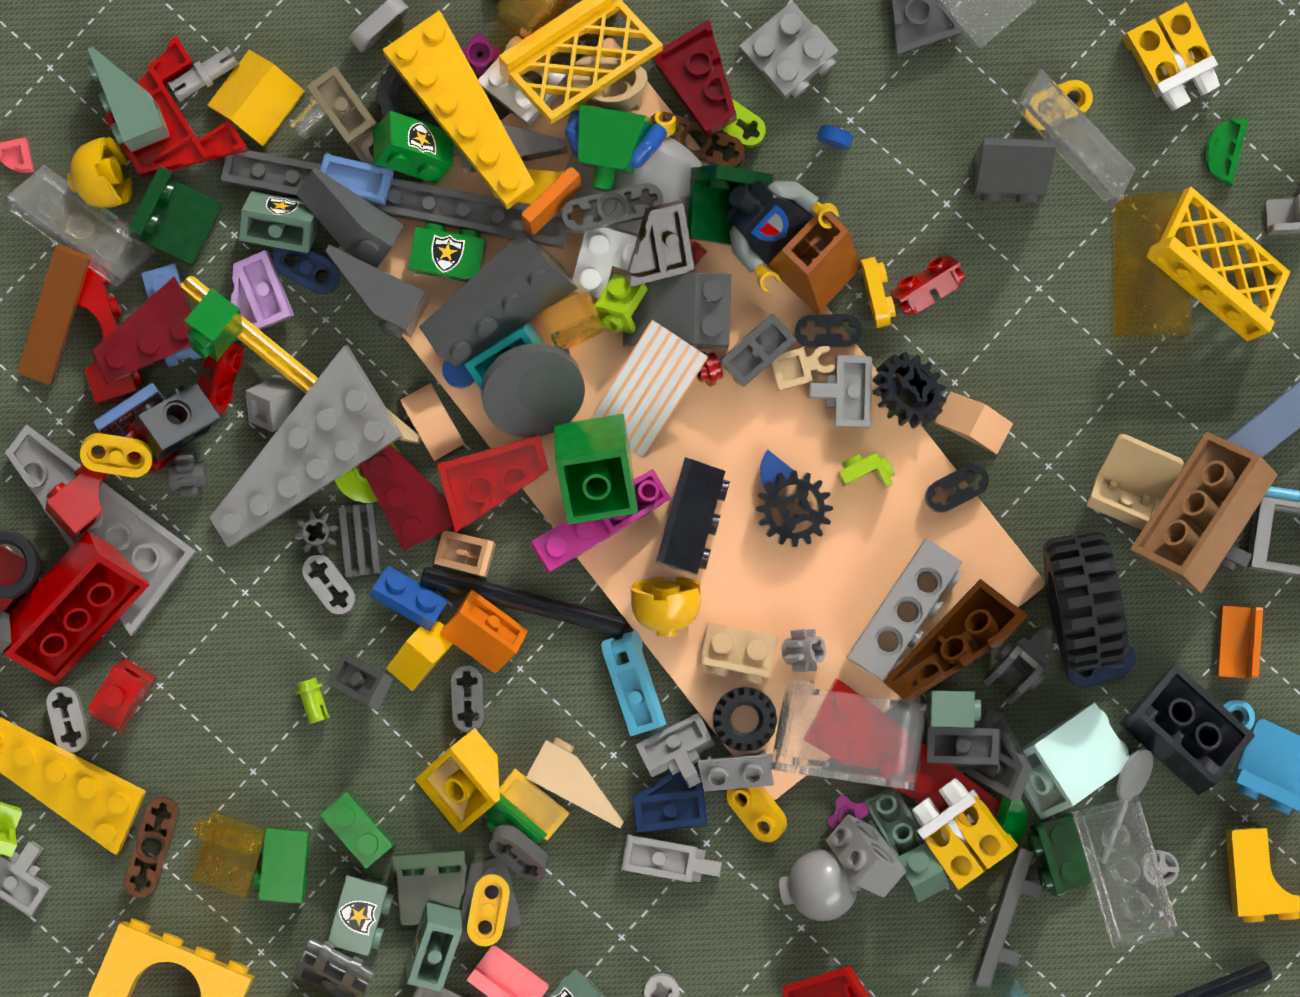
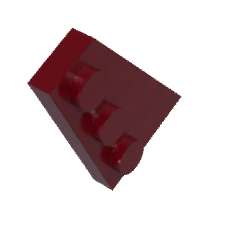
[651,19,737,138]
[92,276,192,385]
[359,444,454,551]

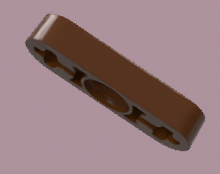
[650,111,745,167]
[124,797,180,898]

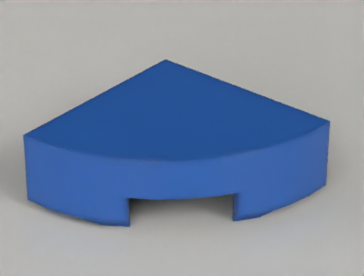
[760,449,793,495]

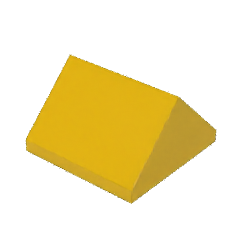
[207,50,305,147]

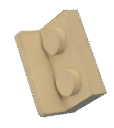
[700,622,778,684]

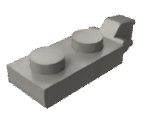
[621,834,722,882]

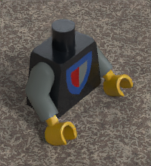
[727,180,839,293]

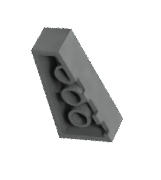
[419,231,578,368]

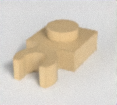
[771,346,835,392]

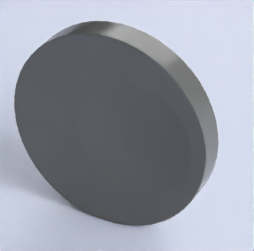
[481,344,585,438]

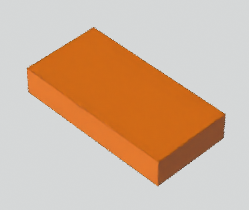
[522,167,582,236]

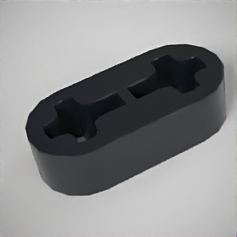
[794,314,862,348]
[925,464,989,513]

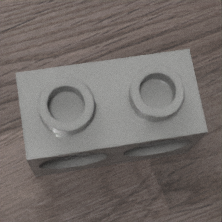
[826,814,906,898]

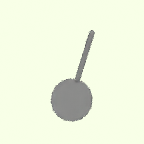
[1101,748,1153,864]

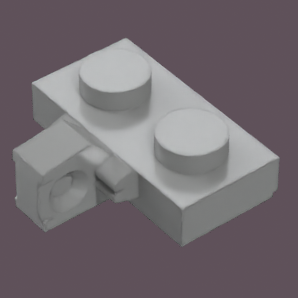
[808,355,872,428]
[635,713,715,788]
[0,840,52,917]

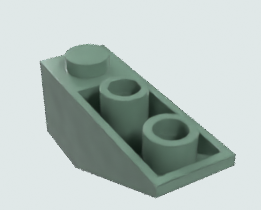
[87,47,170,152]
[864,787,950,903]

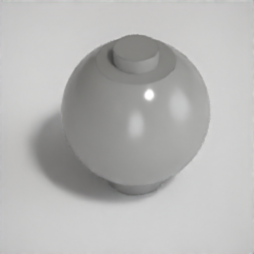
[779,850,862,921]

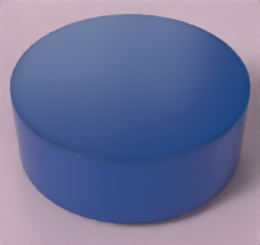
[816,125,854,150]
[442,357,475,389]

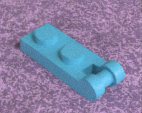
[601,631,667,736]

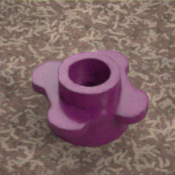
[462,34,501,76]
[828,796,869,829]

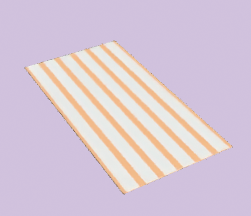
[590,320,708,459]

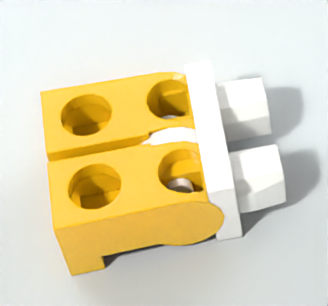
[1122,2,1220,111]
[912,778,1018,890]

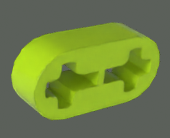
[720,99,766,148]

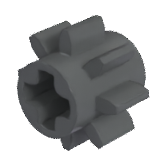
[168,453,208,497]
[295,511,339,555]

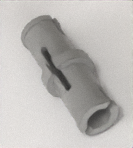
[168,46,239,102]

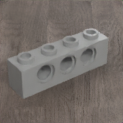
[846,538,963,681]

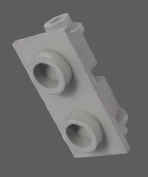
[698,751,774,792]

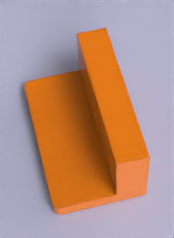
[440,590,528,673]
[1216,606,1263,679]

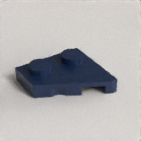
[633,756,708,834]

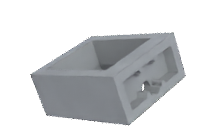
[1246,497,1300,577]

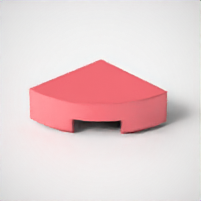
[0,137,35,174]

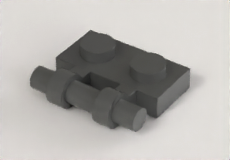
[293,937,375,997]

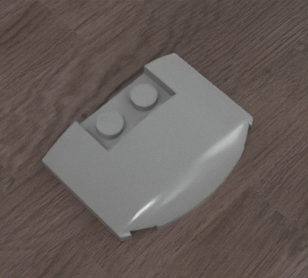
[564,137,702,234]

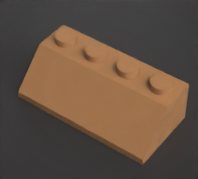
[1130,432,1278,593]

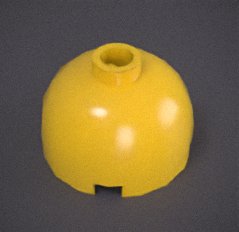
[67,137,132,209]
[630,577,701,637]

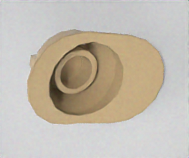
[566,56,648,112]

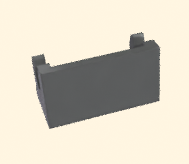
[719,313,797,387]

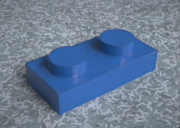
[369,565,449,631]

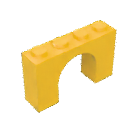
[1226,827,1300,923]
[88,918,255,997]

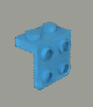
[1229,719,1300,815]

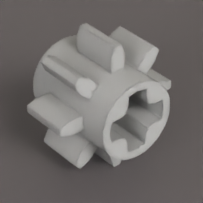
[782,629,826,672]

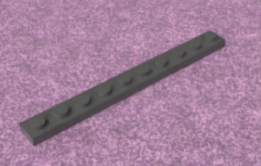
[220,150,571,249]

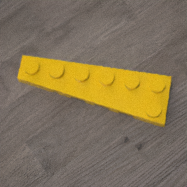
[383,11,536,210]
[0,717,146,855]

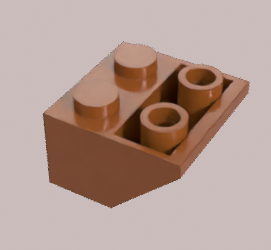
[767,211,861,315]

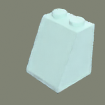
[1022,703,1130,820]

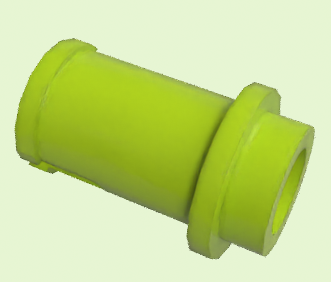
[295,677,330,724]

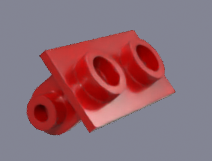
[890,255,966,316]
[198,343,244,415]

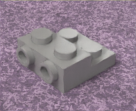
[739,1,839,100]

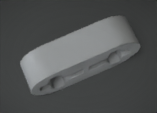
[348,0,409,53]
[302,555,356,615]
[46,687,90,753]

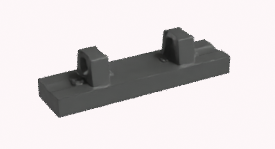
[973,847,1043,989]

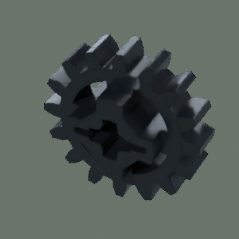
[872,352,947,429]
[755,470,833,547]

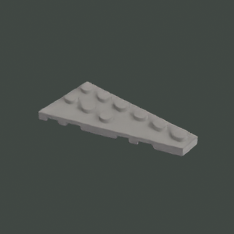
[210,345,403,548]
[5,424,197,636]

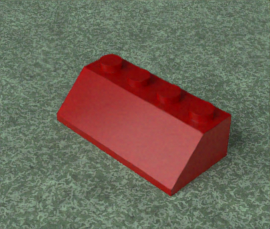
[3,530,150,685]

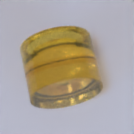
[540,292,605,350]

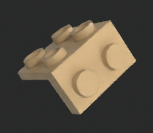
[1086,434,1184,530]

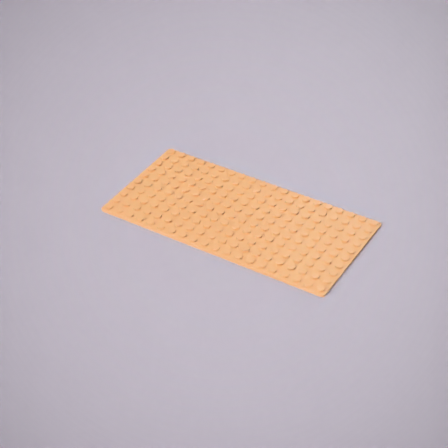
[338,38,1045,800]

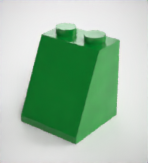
[554,414,638,525]

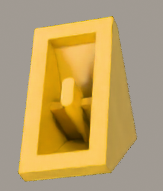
[386,620,453,691]

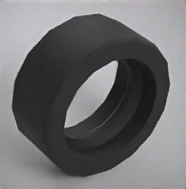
[0,530,41,599]

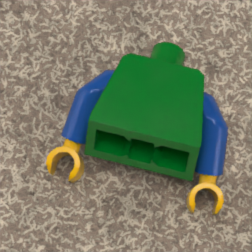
[565,100,676,191]

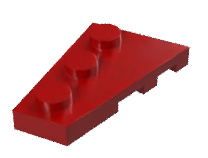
[437,436,549,533]

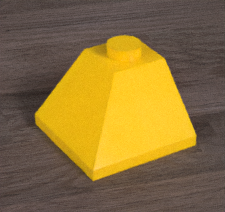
[415,728,500,834]

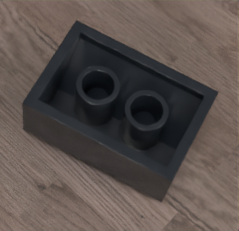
[656,457,730,575]
[1119,664,1255,795]

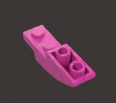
[529,469,671,574]

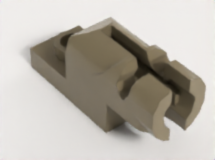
[307,66,379,166]

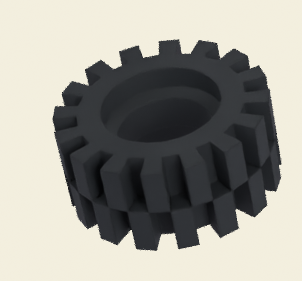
[713,687,777,751]

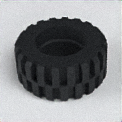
[1043,530,1129,673]

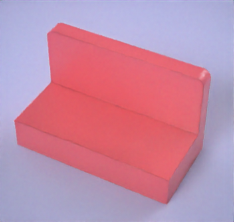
[466,945,549,997]

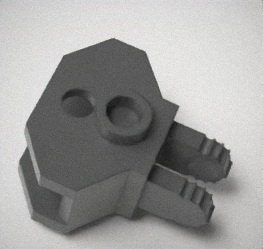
[983,627,1056,705]

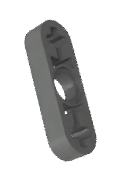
[561,183,663,233]

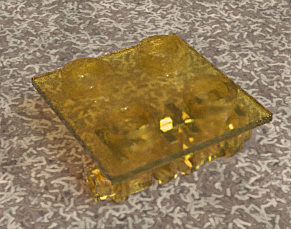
[193,811,266,899]

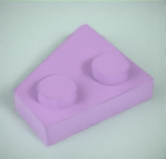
[231,250,294,342]

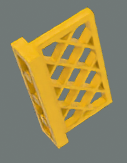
[499,0,663,125]
[1146,186,1291,342]

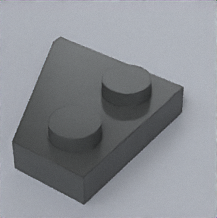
[964,709,1032,801]

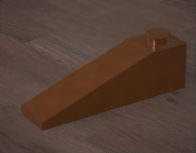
[883,579,1028,703]

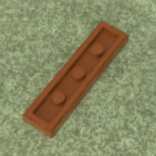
[17,244,91,386]

